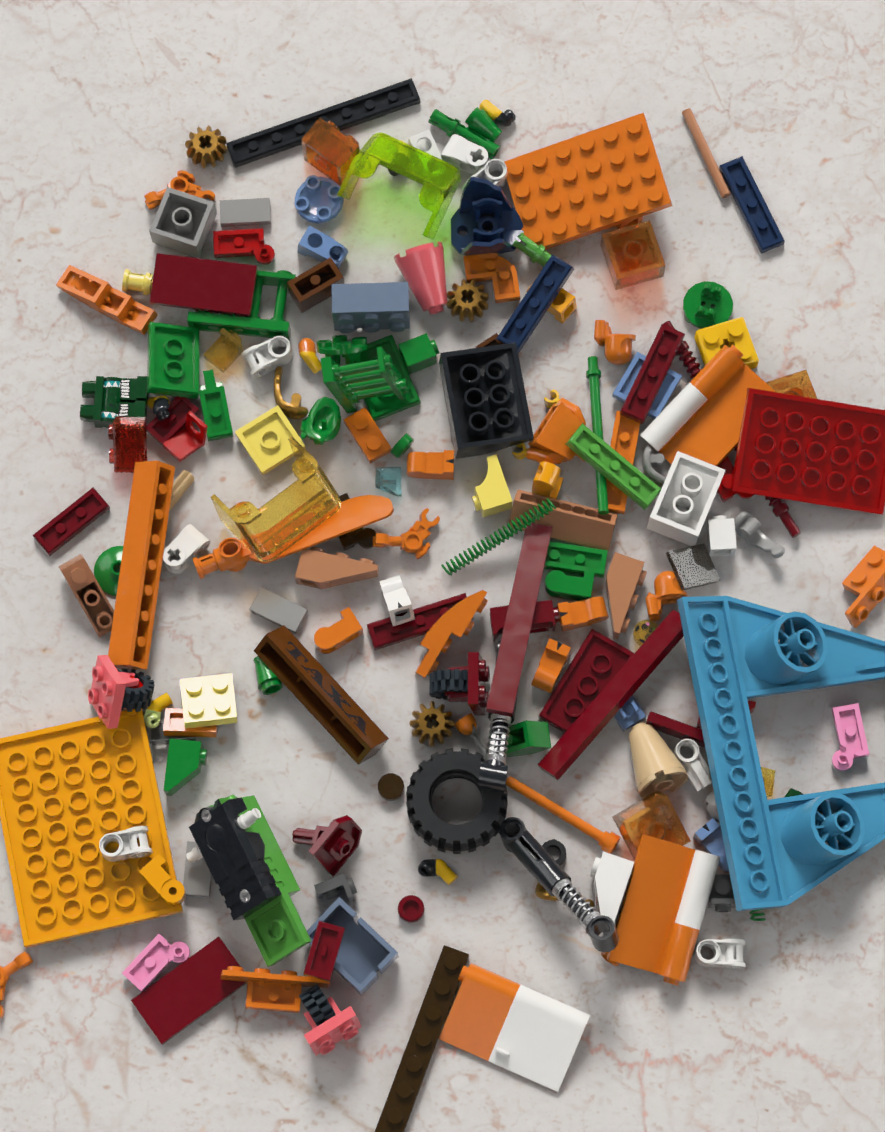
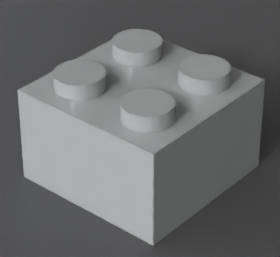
[149,187,217,258]

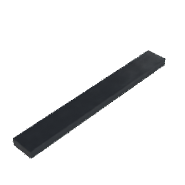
[226,78,421,168]

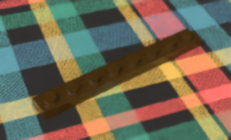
[375,945,469,1132]

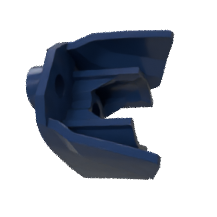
[451,177,524,256]

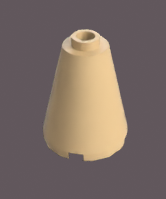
[628,723,688,799]

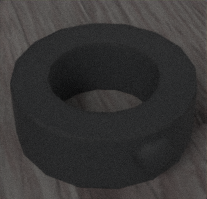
[542,839,566,865]

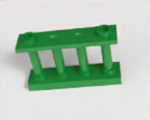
[187,270,296,340]
[321,346,409,413]

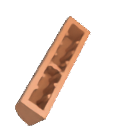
[509,489,618,551]

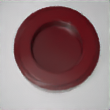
[398,895,425,923]

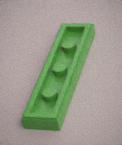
[565,423,661,510]

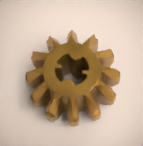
[185,125,228,169]
[446,279,489,322]
[409,701,454,747]

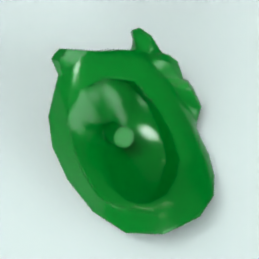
[300,397,341,445]

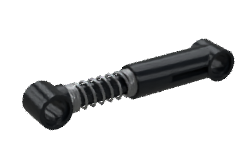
[478,640,518,792]
[499,817,619,952]

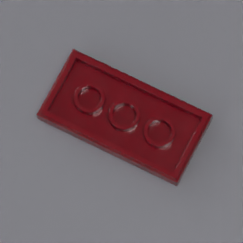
[149,253,258,317]
[538,629,634,733]
[131,937,247,1045]

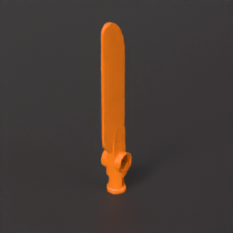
[193,495,394,579]

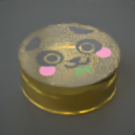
[633,620,658,646]

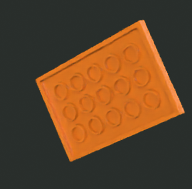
[504,113,673,250]

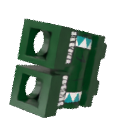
[80,376,149,431]

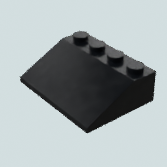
[439,343,534,459]

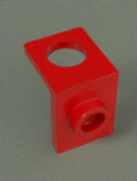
[163,411,208,462]

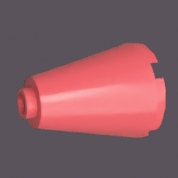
[394,242,447,315]

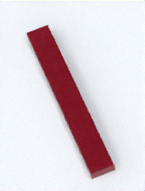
[486,523,552,717]
[537,610,684,780]

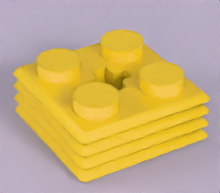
[694,317,759,369]

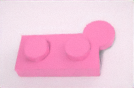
[831,703,869,771]
[122,934,190,992]

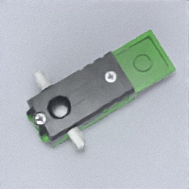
[186,795,311,967]

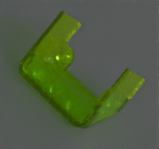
[337,132,461,239]

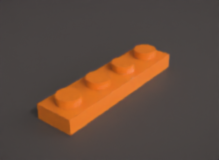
[606,411,640,514]

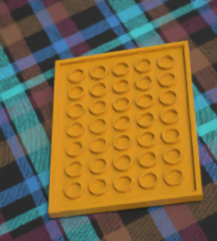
[0,708,183,948]

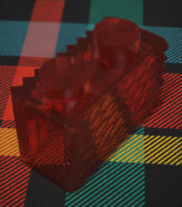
[108,416,148,473]

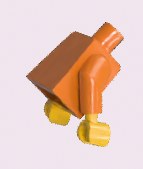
[512,390,586,464]

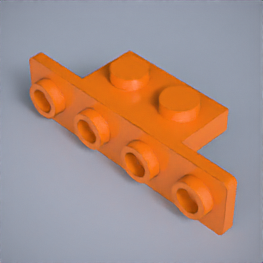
[842,545,885,628]
[220,966,330,1013]

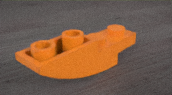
[415,590,488,678]

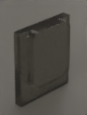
[666,543,720,590]

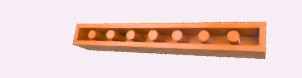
[108,460,175,670]

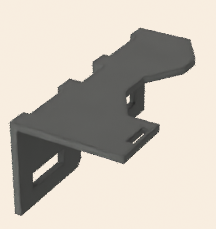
[150,723,196,745]

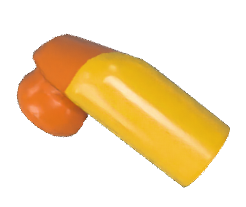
[298,338,322,374]

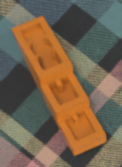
[56,265,158,335]

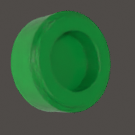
[390,433,414,458]

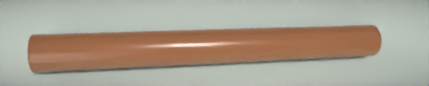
[682,108,731,199]

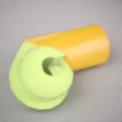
[144,692,173,728]

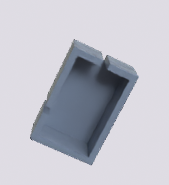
[332,282,410,333]
[307,897,399,996]

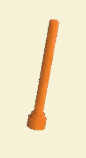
[506,776,621,854]

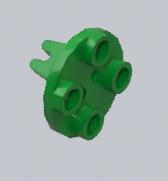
[683,281,733,329]
[316,335,368,365]

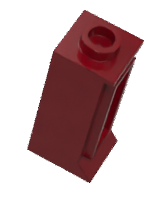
[490,600,560,642]

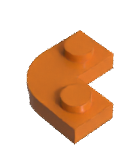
[463,253,520,303]

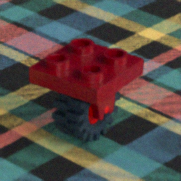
[429,652,490,716]

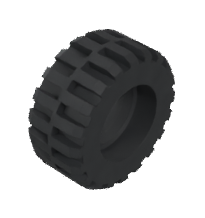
[406,748,508,854]

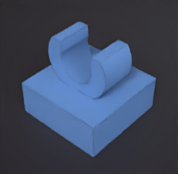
[614,695,646,732]

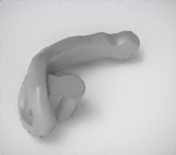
[642,445,666,484]
[734,511,785,558]

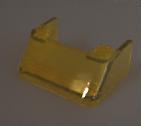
[211,437,341,562]

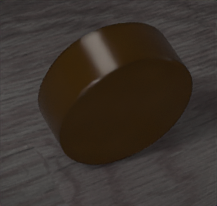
[378,773,404,801]

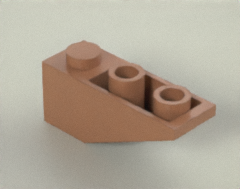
[295,546,379,590]
[605,552,647,640]
[58,554,114,637]

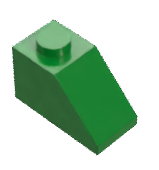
[490,720,551,758]
[163,739,207,796]

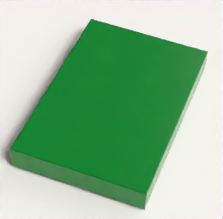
[147,322,199,399]
[360,335,421,421]

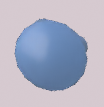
[294,175,344,224]

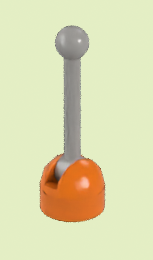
[454,713,487,757]

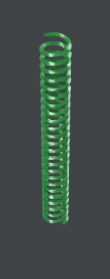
[441,498,556,576]

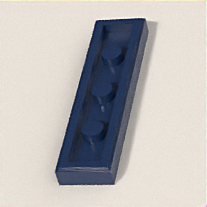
[719,156,785,254]
[496,254,574,354]

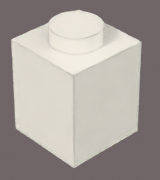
[706,516,737,557]

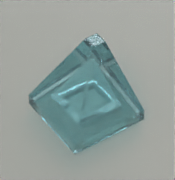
[375,467,402,497]

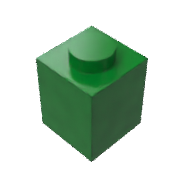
[398,333,439,374]

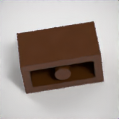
[287,257,344,313]

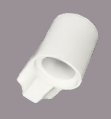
[673,739,712,793]

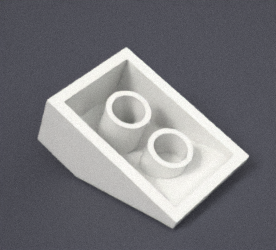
[646,451,726,548]
[590,851,634,936]

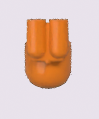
[594,320,636,365]
[645,571,688,621]

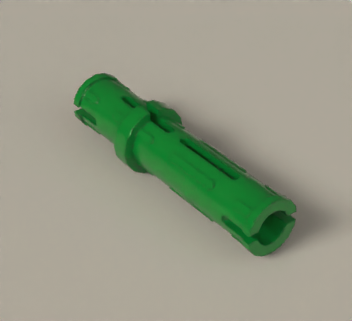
[428,109,500,159]

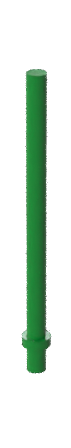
[586,356,609,515]

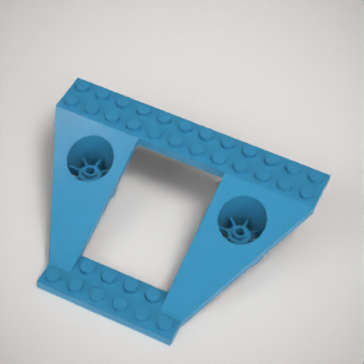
[677,596,885,911]

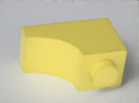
[472,454,513,518]

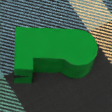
[545,570,595,601]

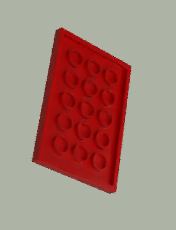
[730,388,885,515]

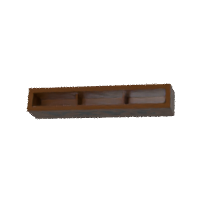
[254,625,389,765]

